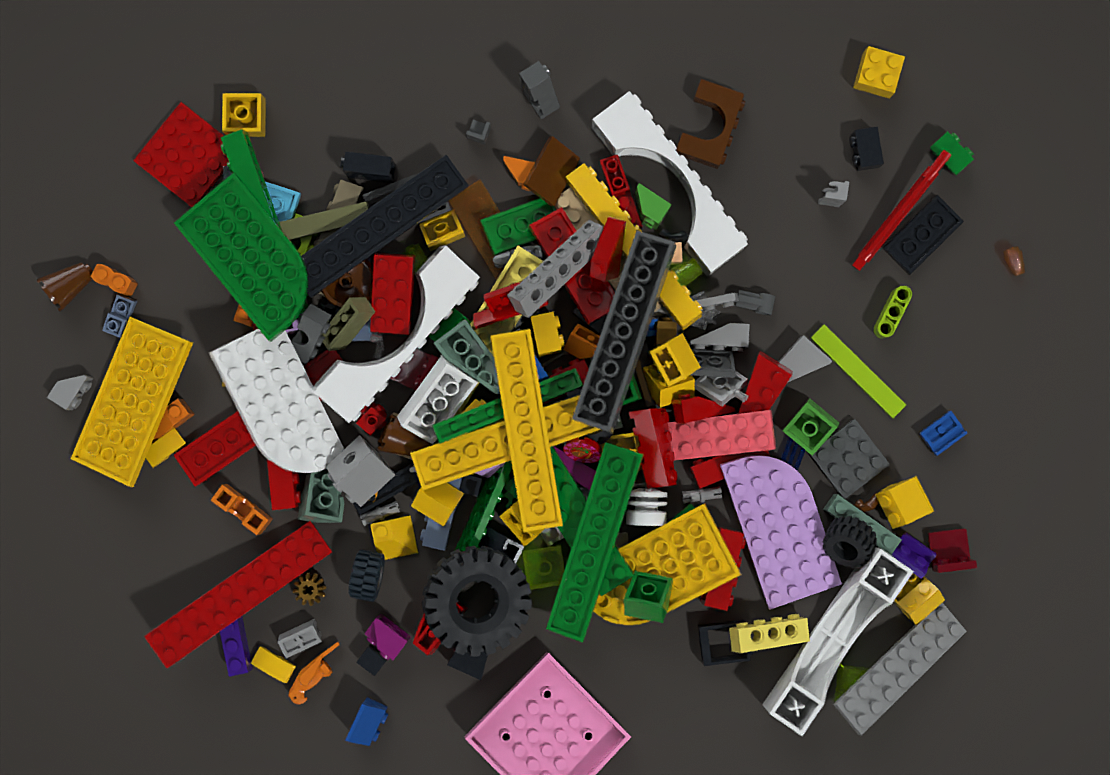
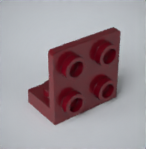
[390,349,439,390]
[928,528,977,573]

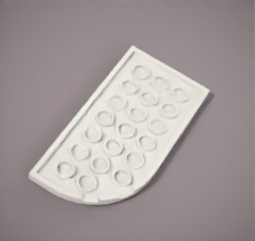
[209,329,344,473]

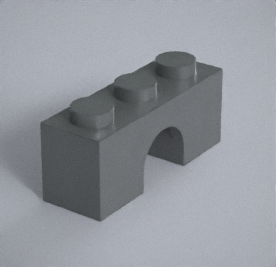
[291,304,331,365]

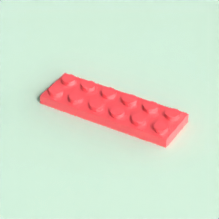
[668,410,776,460]

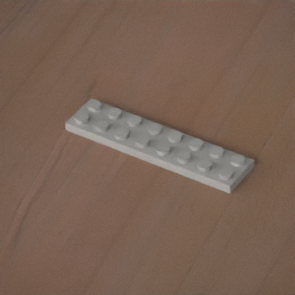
[833,603,967,735]

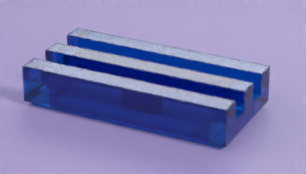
[780,437,805,471]

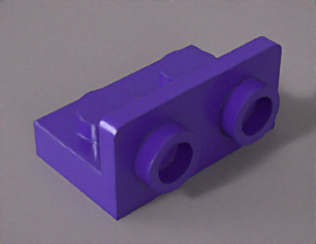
[890,532,936,579]

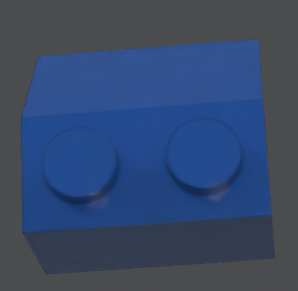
[346,697,389,746]

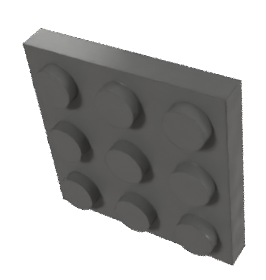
[808,419,890,499]

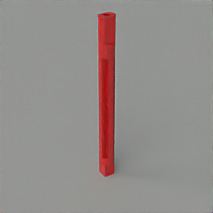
[852,150,951,271]

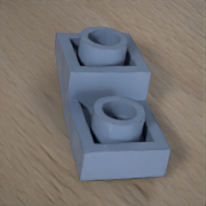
[102,294,137,338]

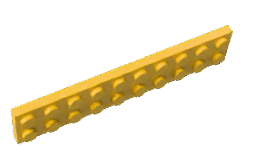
[491,329,563,532]
[410,395,600,490]

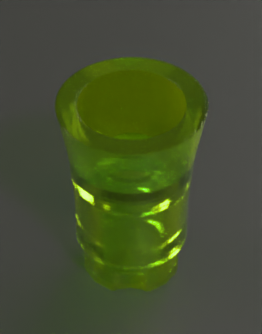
[669,258,702,286]

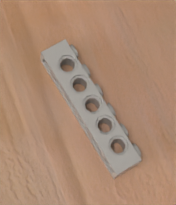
[508,220,603,318]

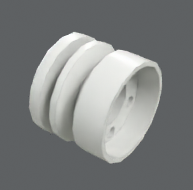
[626,488,667,526]

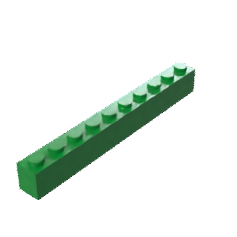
[221,129,309,318]

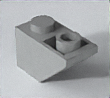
[47,375,93,410]

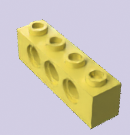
[729,614,810,653]

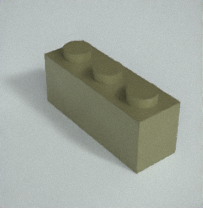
[322,297,375,351]

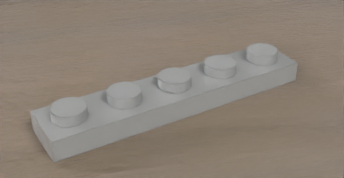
[653,293,739,321]

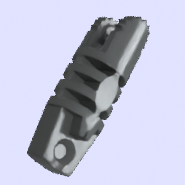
[493,246,542,269]

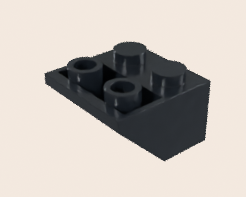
[478,525,524,563]

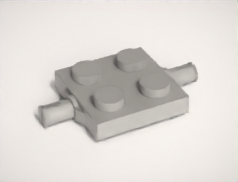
[695,371,748,406]

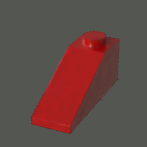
[590,217,626,282]
[672,393,735,423]

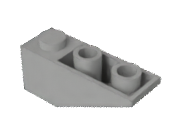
[689,323,750,352]

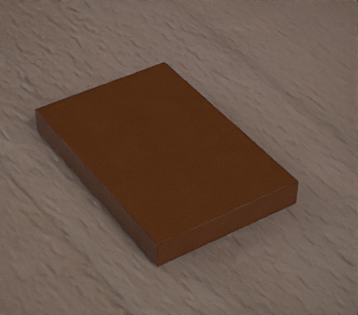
[523,136,580,206]

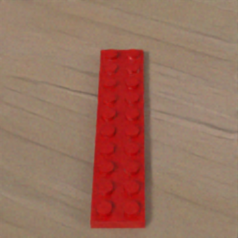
[174,349,343,487]
[144,521,332,668]

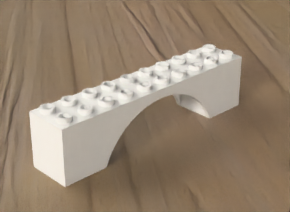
[591,91,748,277]
[312,245,480,423]
[762,547,914,736]

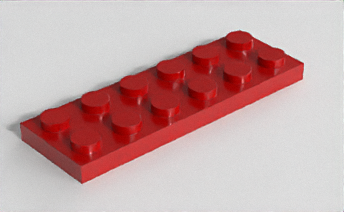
[529,207,615,325]

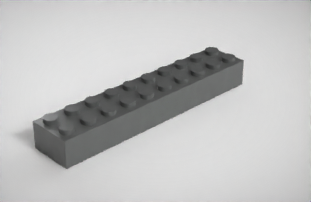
[572,231,676,434]

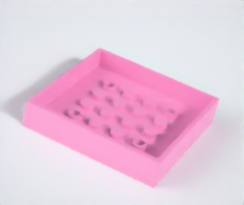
[464,652,631,775]

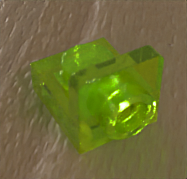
[402,244,428,273]

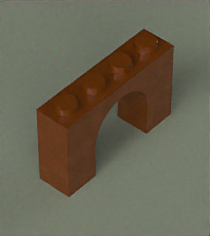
[676,79,746,169]

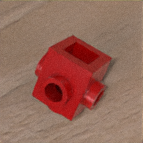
[356,402,387,436]

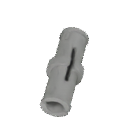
[682,486,722,504]
[360,501,400,526]

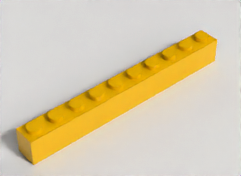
[566,163,702,330]

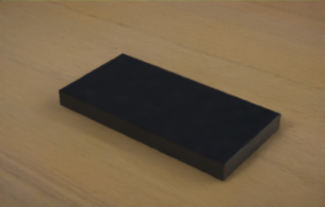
[882,195,964,275]

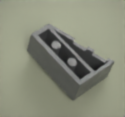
[519,61,560,120]

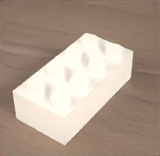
[397,355,478,444]

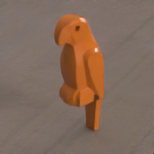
[288,642,340,704]

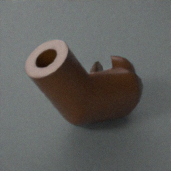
[854,492,879,512]

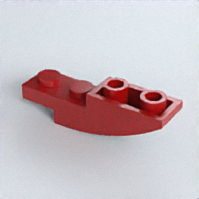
[600,154,643,229]

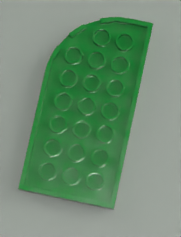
[174,173,308,342]

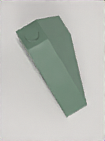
[434,320,500,394]
[298,469,344,523]

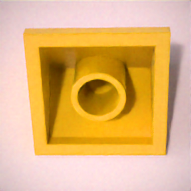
[419,209,466,251]
[411,482,464,526]

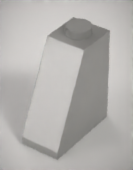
[778,335,832,383]

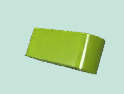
[873,286,912,339]

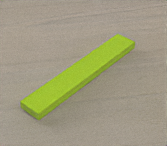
[810,324,906,419]

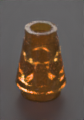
[1003,246,1025,276]

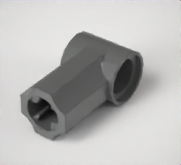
[735,290,775,316]

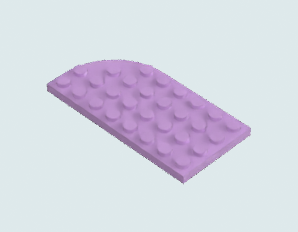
[720,455,842,610]

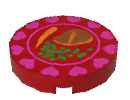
[563,437,602,463]

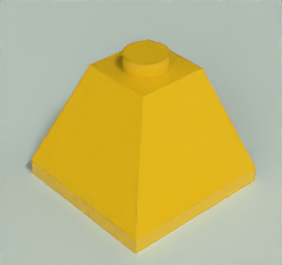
[370,515,418,560]

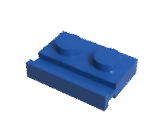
[919,411,967,456]

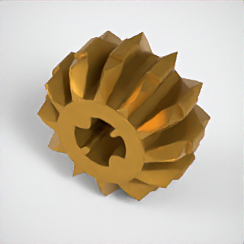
[293,573,327,606]

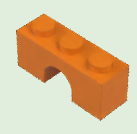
[211,484,273,535]

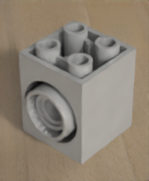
[326,435,395,507]

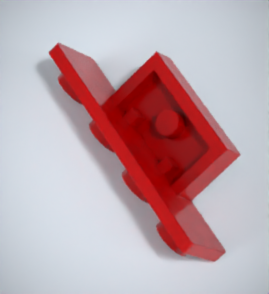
[473,282,548,329]

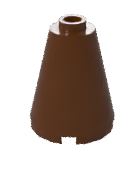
[36,262,93,312]
[376,414,432,456]

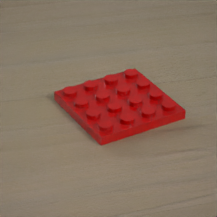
[133,102,229,207]

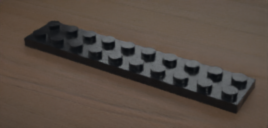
[302,155,469,298]

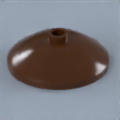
[322,259,373,308]

